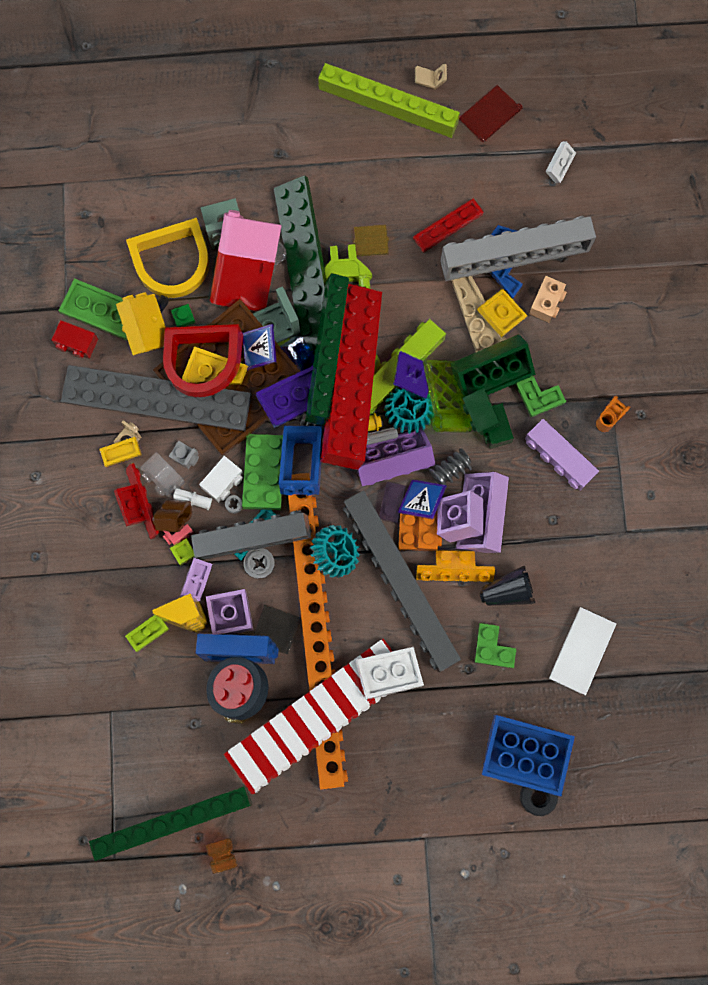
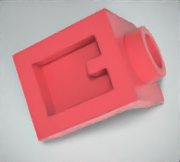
[163,524,194,545]

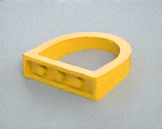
[126,218,209,298]

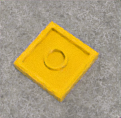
[477,289,527,338]

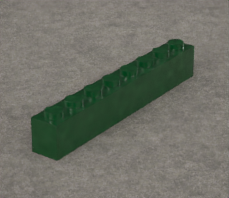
[305,273,349,426]
[89,786,252,861]

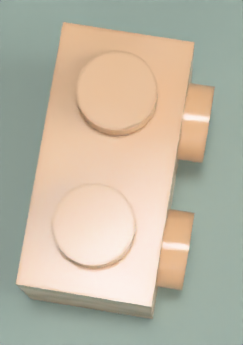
[529,276,567,323]

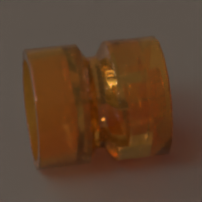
[205,838,238,874]

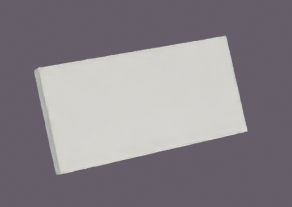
[549,607,616,696]

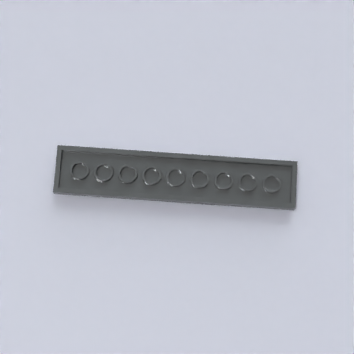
[61,365,252,431]

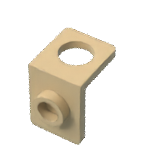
[415,64,447,89]
[114,420,142,443]

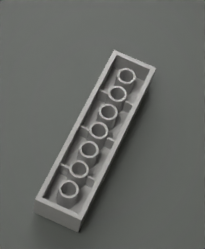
[440,216,596,281]

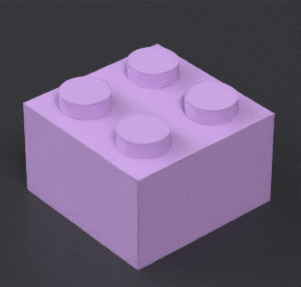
[437,490,483,542]
[206,589,253,635]

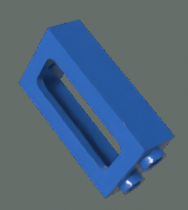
[279,426,323,496]
[196,634,279,664]

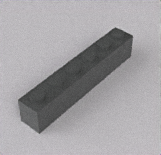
[191,511,311,560]

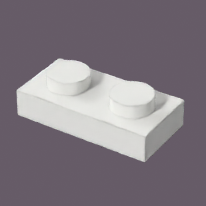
[546,142,576,183]

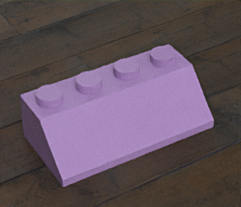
[456,472,509,553]

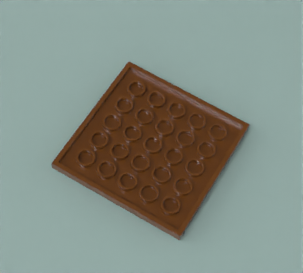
[153,299,301,456]

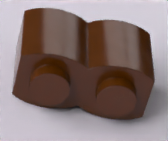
[153,499,193,532]

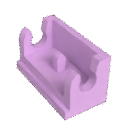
[180,558,212,601]

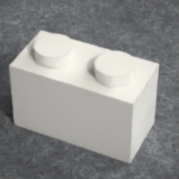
[199,456,243,503]

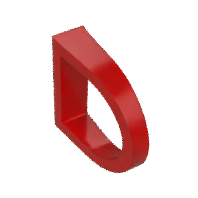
[163,324,243,397]

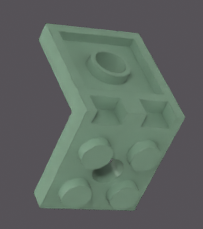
[200,198,239,250]
[253,286,300,343]

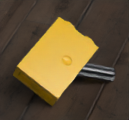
[116,292,169,355]

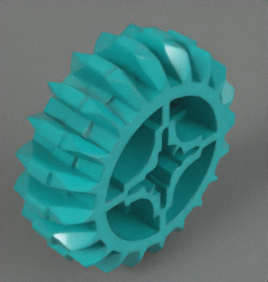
[384,387,436,434]
[310,525,361,578]

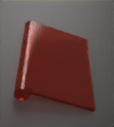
[459,85,523,143]

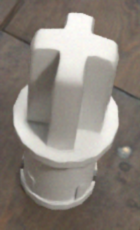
[173,489,212,510]

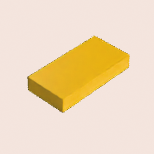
[99,437,142,467]

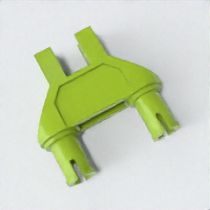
[324,244,372,289]

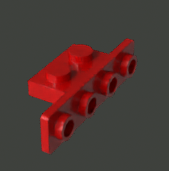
[114,463,159,539]

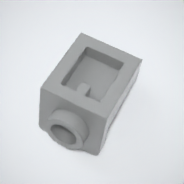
[169,441,199,469]

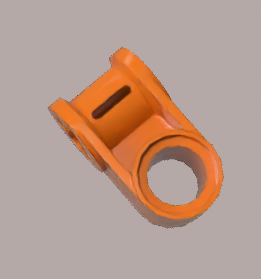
[596,396,631,432]

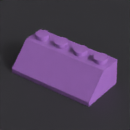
[356,428,435,486]

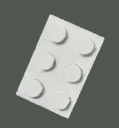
[356,647,424,700]

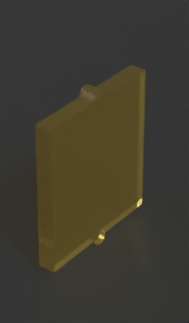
[354,225,389,257]

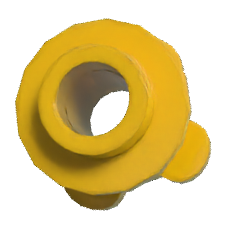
[368,413,382,431]

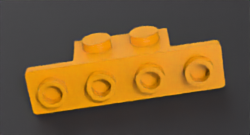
[416,550,495,582]

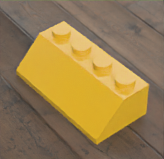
[152,594,209,633]

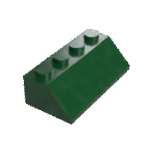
[450,334,536,398]

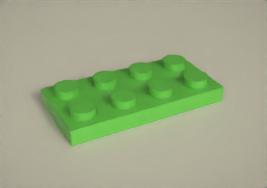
[59,279,128,341]
[242,434,283,510]

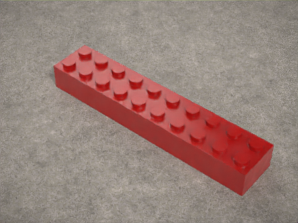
[321,284,382,470]

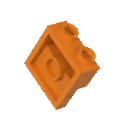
[398,511,442,551]

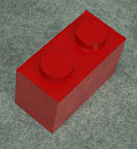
[52,320,98,359]

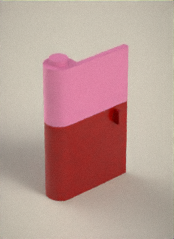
[210,210,281,311]

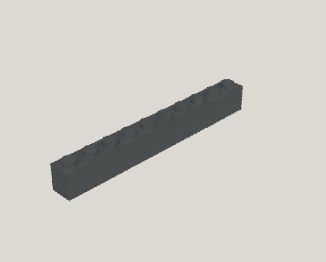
[342,490,461,673]

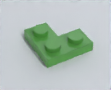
[515,376,566,418]
[474,623,516,668]

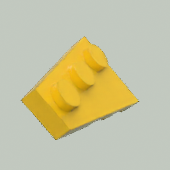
[182,347,248,384]

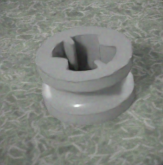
[225,495,242,514]

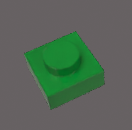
[171,304,196,327]

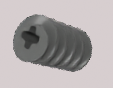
[429,448,472,486]

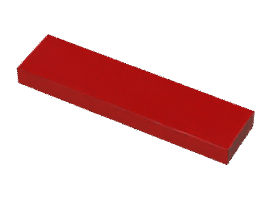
[413,198,484,253]

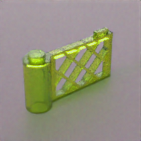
[423,360,473,433]

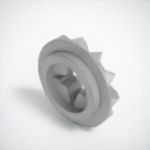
[243,548,275,579]

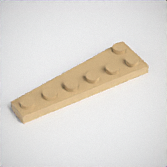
[451,276,506,352]

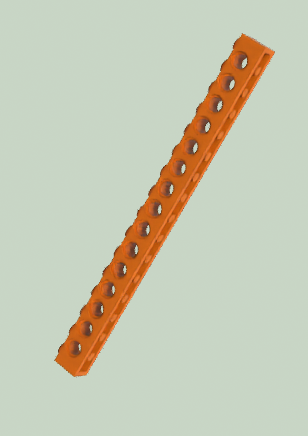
[288,473,348,789]

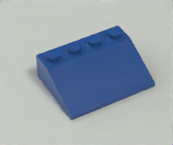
[482,715,575,796]

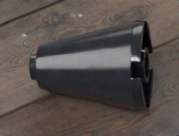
[479,566,535,606]

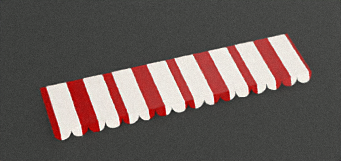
[223,639,393,794]

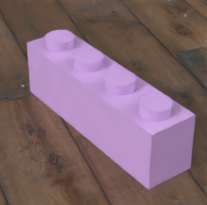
[525,419,599,491]

